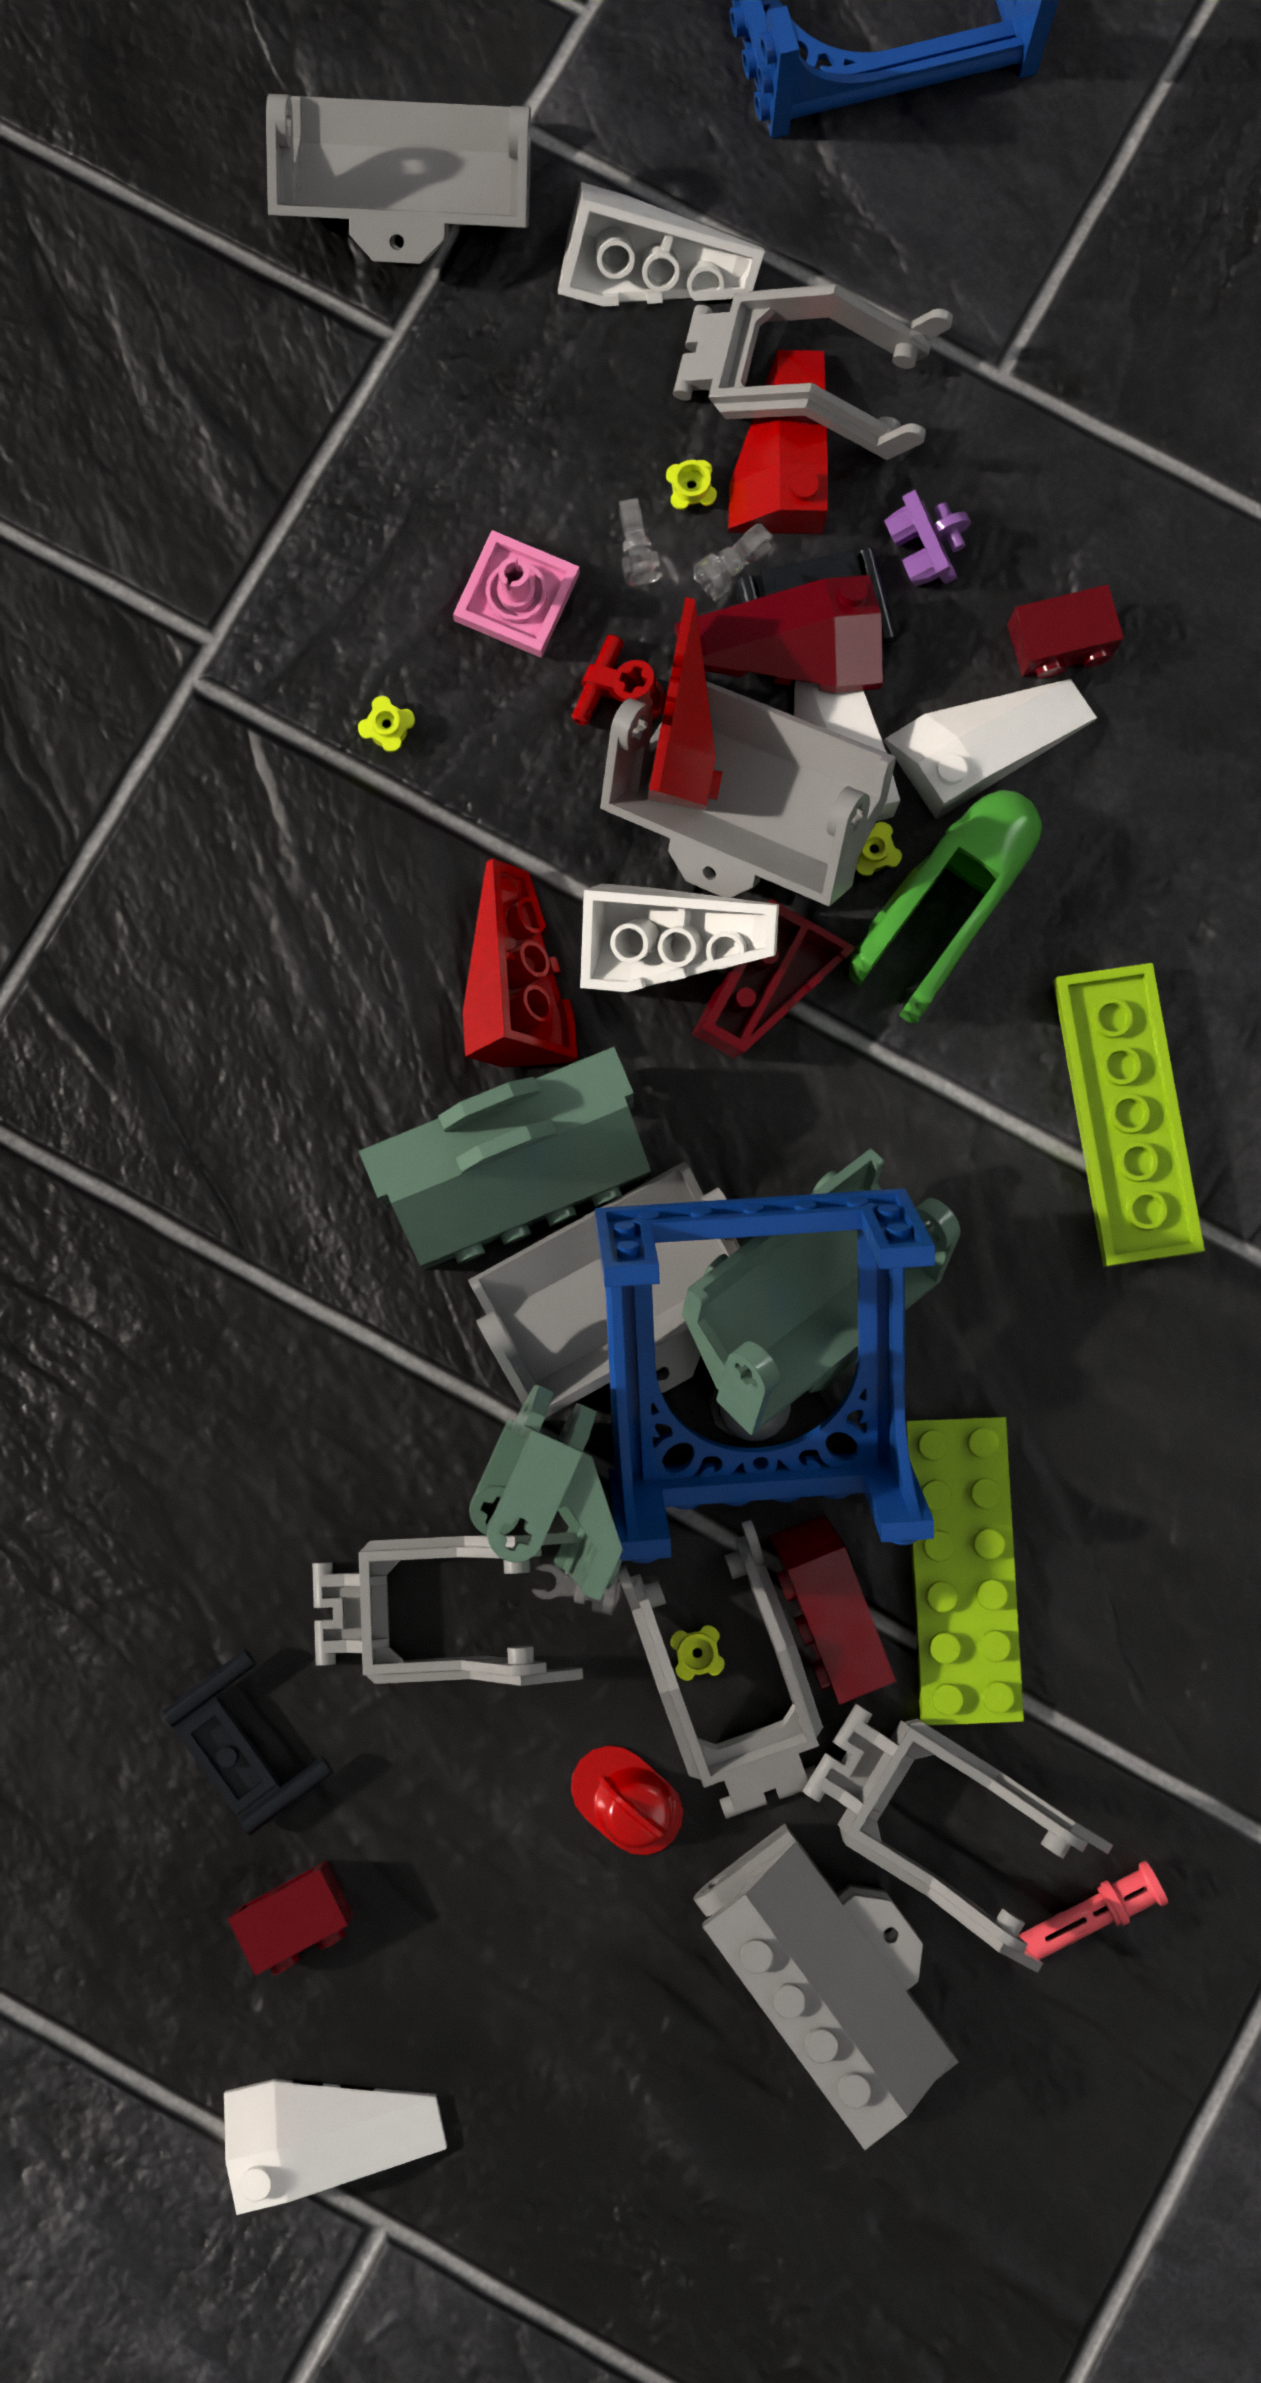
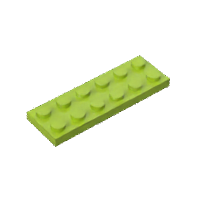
[1053,963,1205,1267]
[905,1417,1024,1725]

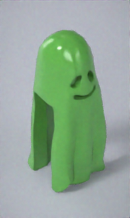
[848,790,1042,1024]

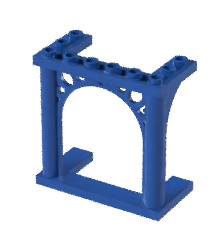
[730,0,1059,139]
[595,1188,935,1564]

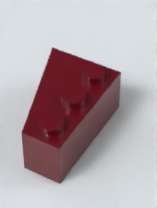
[691,899,856,1058]
[769,1514,896,1705]

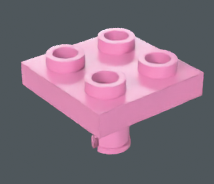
[453,530,580,658]

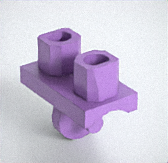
[884,490,971,586]

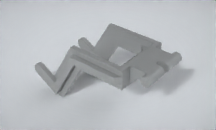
[673,284,953,460]
[618,1520,823,1819]
[312,1532,583,1686]
[802,1703,1113,1973]

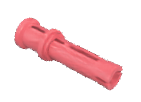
[1018,1860,1168,1960]

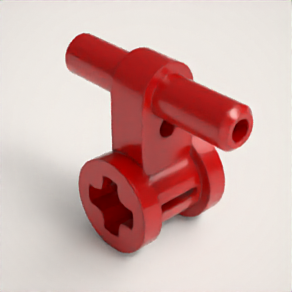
[571,634,667,726]

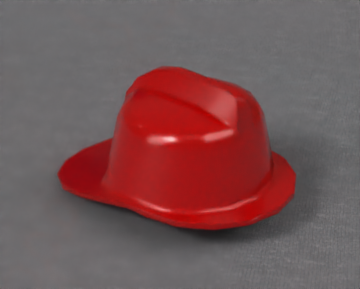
[571,1745,683,1855]

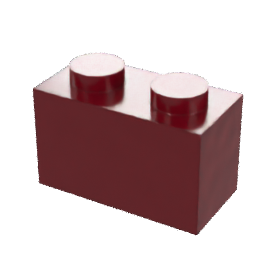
[1007,584,1124,679]
[228,1860,354,1976]

